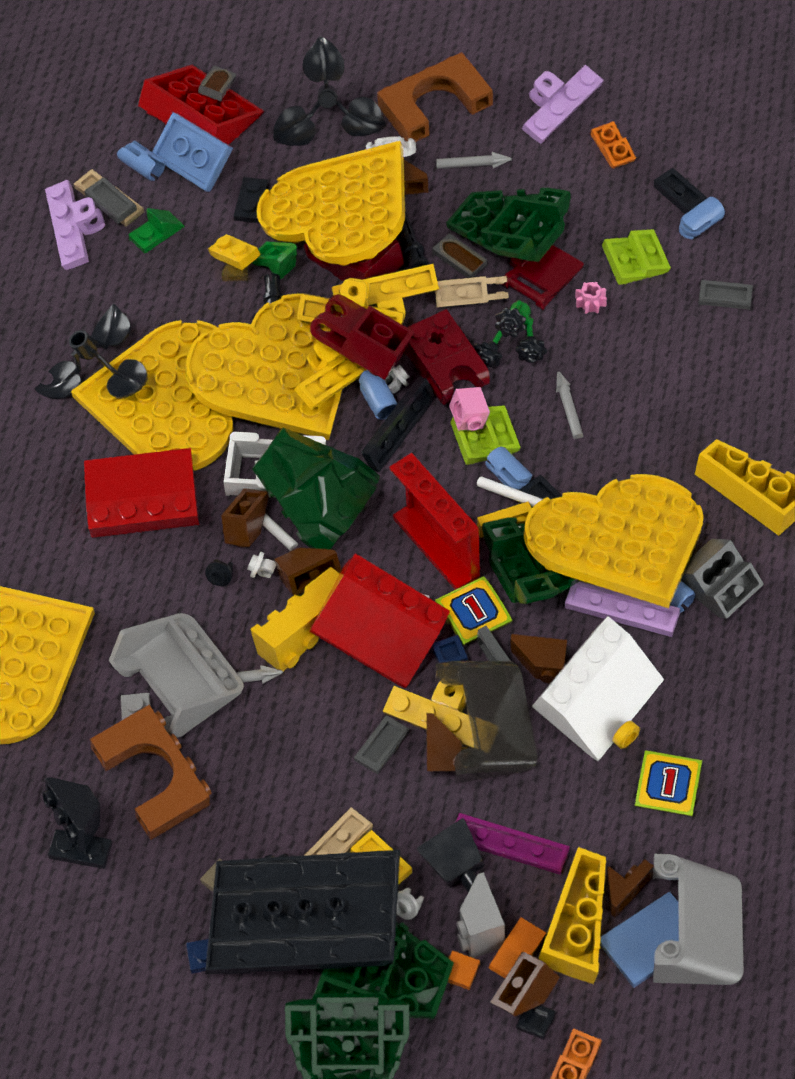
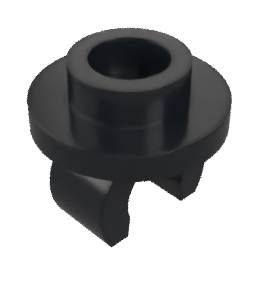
[205,559,233,587]

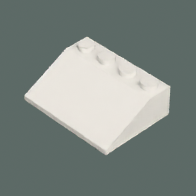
[532,616,664,761]

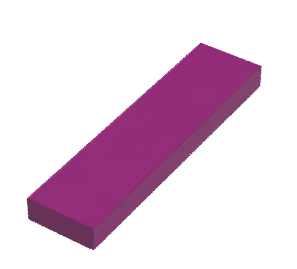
[456,813,570,875]

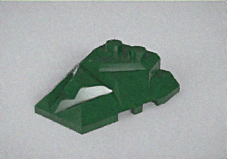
[446,188,571,262]
[252,428,380,550]
[482,518,581,604]
[314,922,454,1019]
[285,994,409,1079]

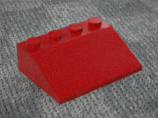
[138,65,264,145]
[84,448,199,538]
[309,553,450,688]

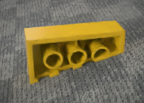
[695,439,795,536]
[250,567,340,672]
[538,847,606,984]

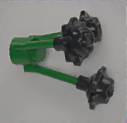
[474,300,547,368]

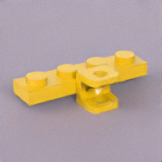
[332,264,439,319]
[297,278,405,325]
[295,341,367,410]
[383,678,499,754]

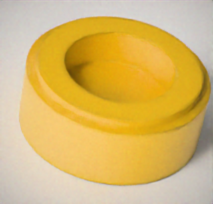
[612,720,640,749]

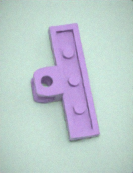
[522,65,604,144]
[45,179,105,270]
[565,581,680,637]

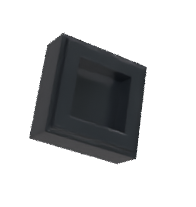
[516,1005,556,1040]

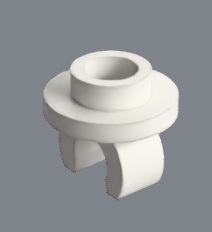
[385,365,410,394]
[247,552,276,578]
[397,888,424,920]

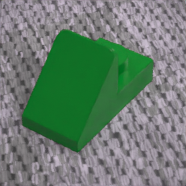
[128,208,184,254]
[253,242,297,280]

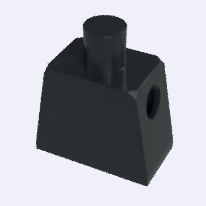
[416,818,485,893]

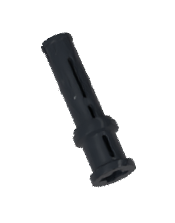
[398,209,430,269]

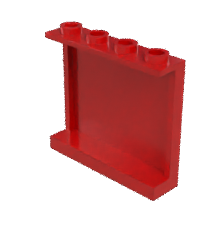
[389,453,480,590]

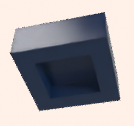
[432,635,468,672]
[186,939,208,974]

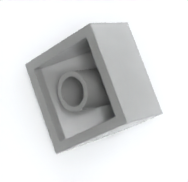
[457,873,505,958]

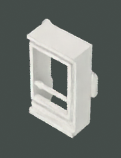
[224,432,326,497]

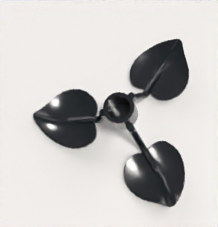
[273,36,386,146]
[34,304,148,399]

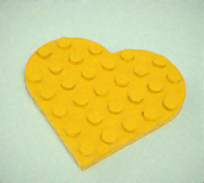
[257,141,405,266]
[185,294,343,440]
[71,320,233,471]
[524,474,703,608]
[0,586,95,744]

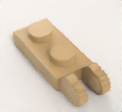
[435,276,509,307]

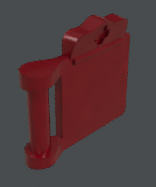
[501,245,584,310]

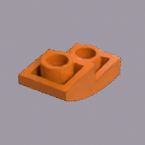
[590,121,636,169]
[488,917,546,978]
[550,1028,602,1079]

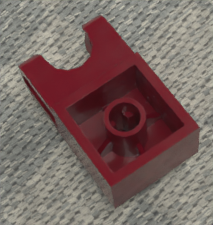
[304,240,404,282]
[310,294,415,380]
[405,309,490,405]

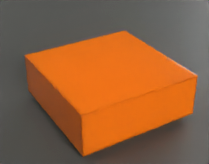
[448,950,480,990]

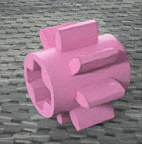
[575,282,607,314]

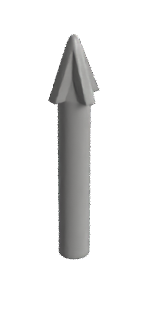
[436,152,512,169]
[556,372,584,439]
[236,665,283,684]

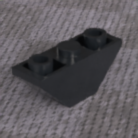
[42,777,100,852]

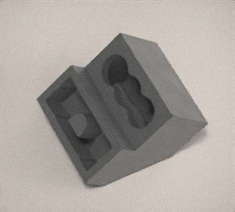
[681,538,764,619]

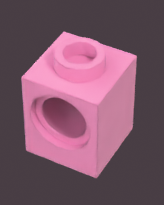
[449,387,490,431]

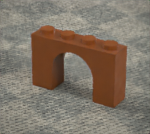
[377,52,493,142]
[90,705,212,840]

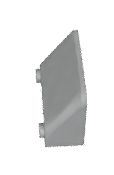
[109,613,244,738]
[653,854,743,985]

